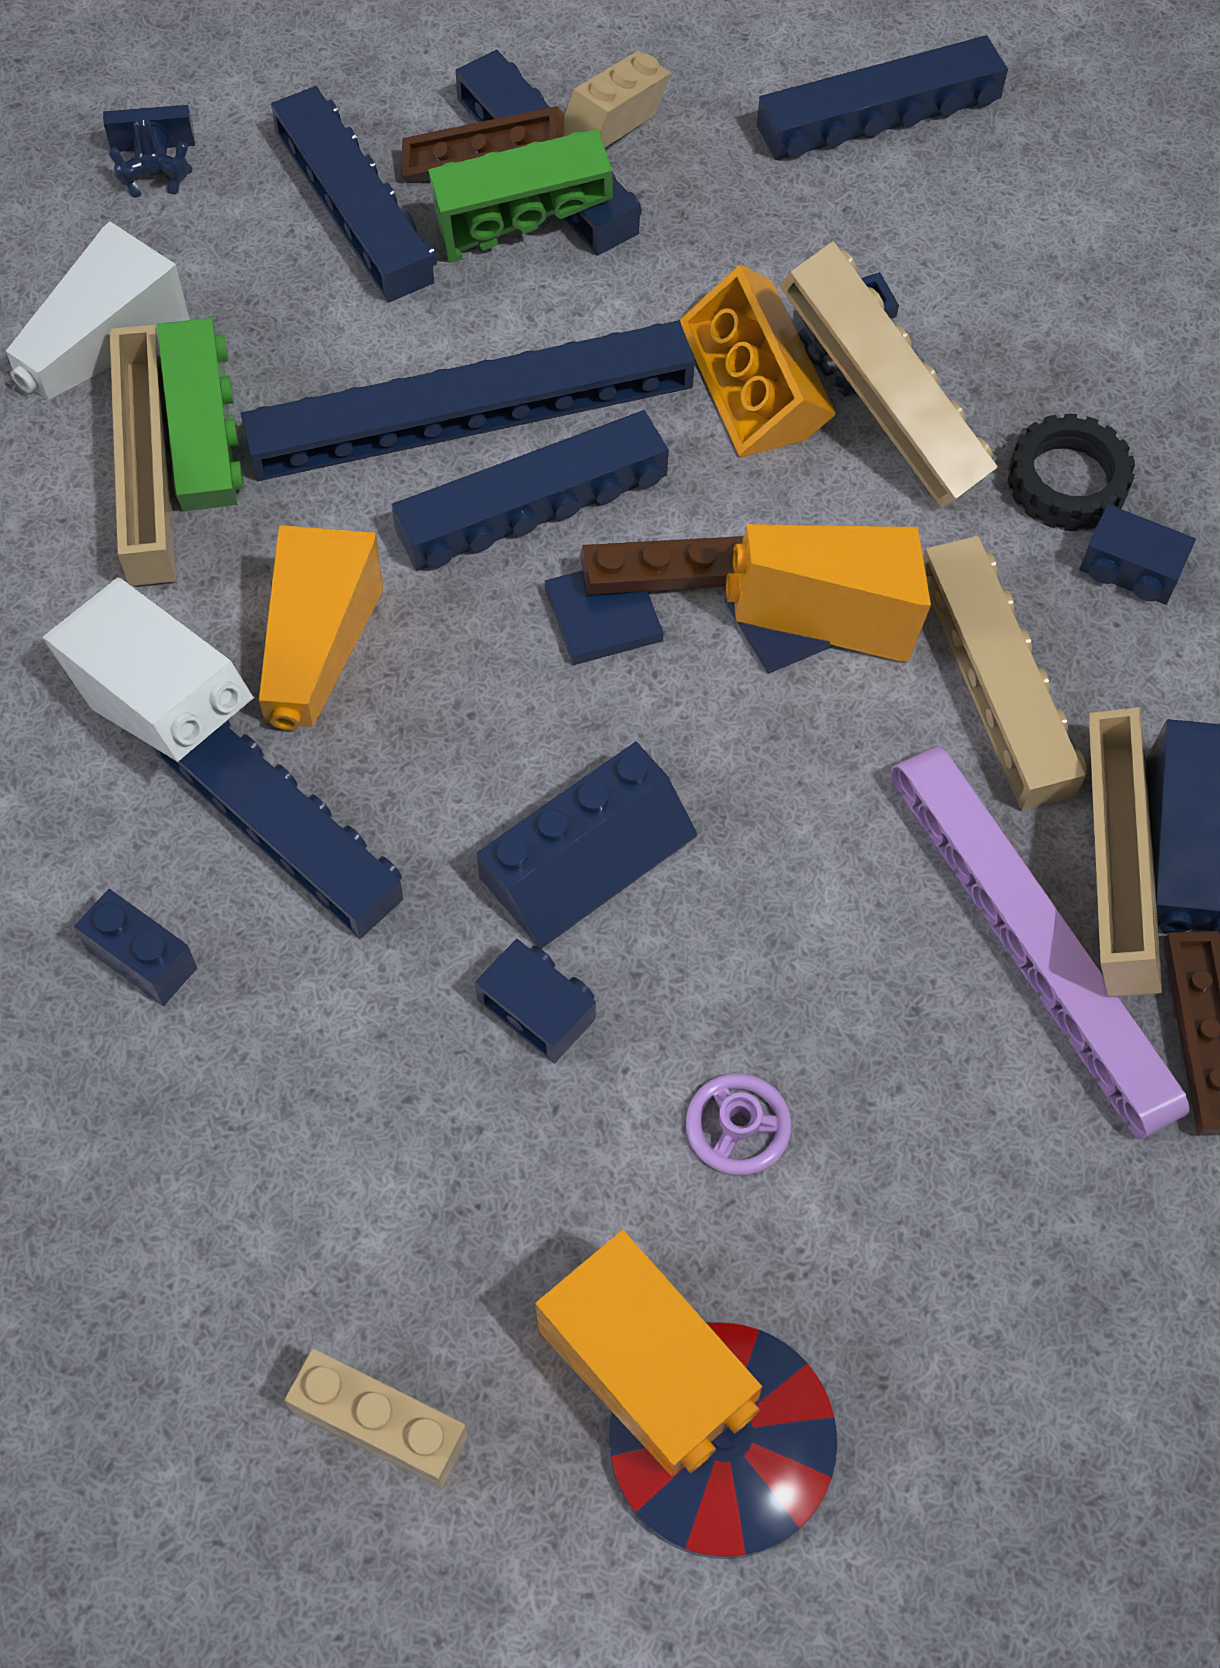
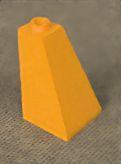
[259,525,384,730]

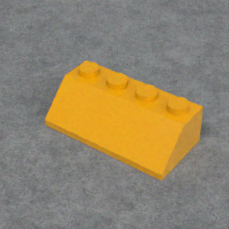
[680,264,836,457]

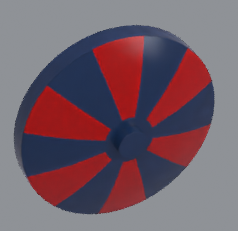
[609,1323,837,1559]

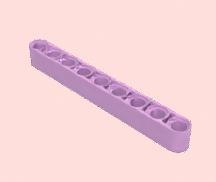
[892,745,1189,1140]

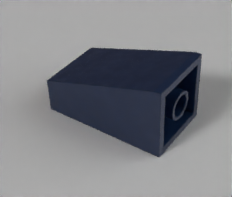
[1147,719,1220,935]

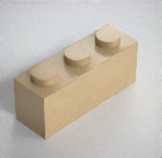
[564,51,671,147]
[284,1348,469,1489]

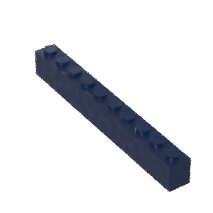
[240,320,695,482]

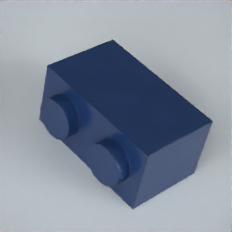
[1079,504,1196,605]
[74,888,197,1006]
[475,938,596,1064]

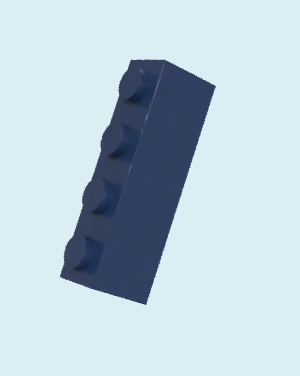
[477,741,697,949]

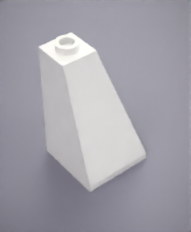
[6,221,190,400]

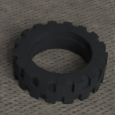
[1008,413,1135,531]

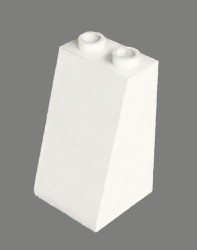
[42,577,254,762]

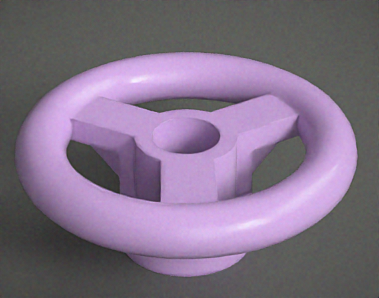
[686,1073,792,1176]

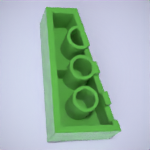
[428,129,613,263]
[157,317,244,511]

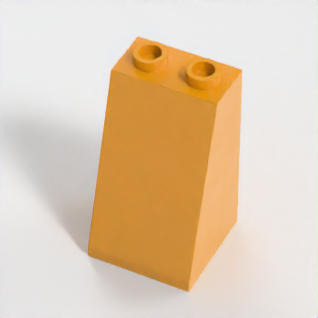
[726,524,931,662]
[535,1229,762,1477]

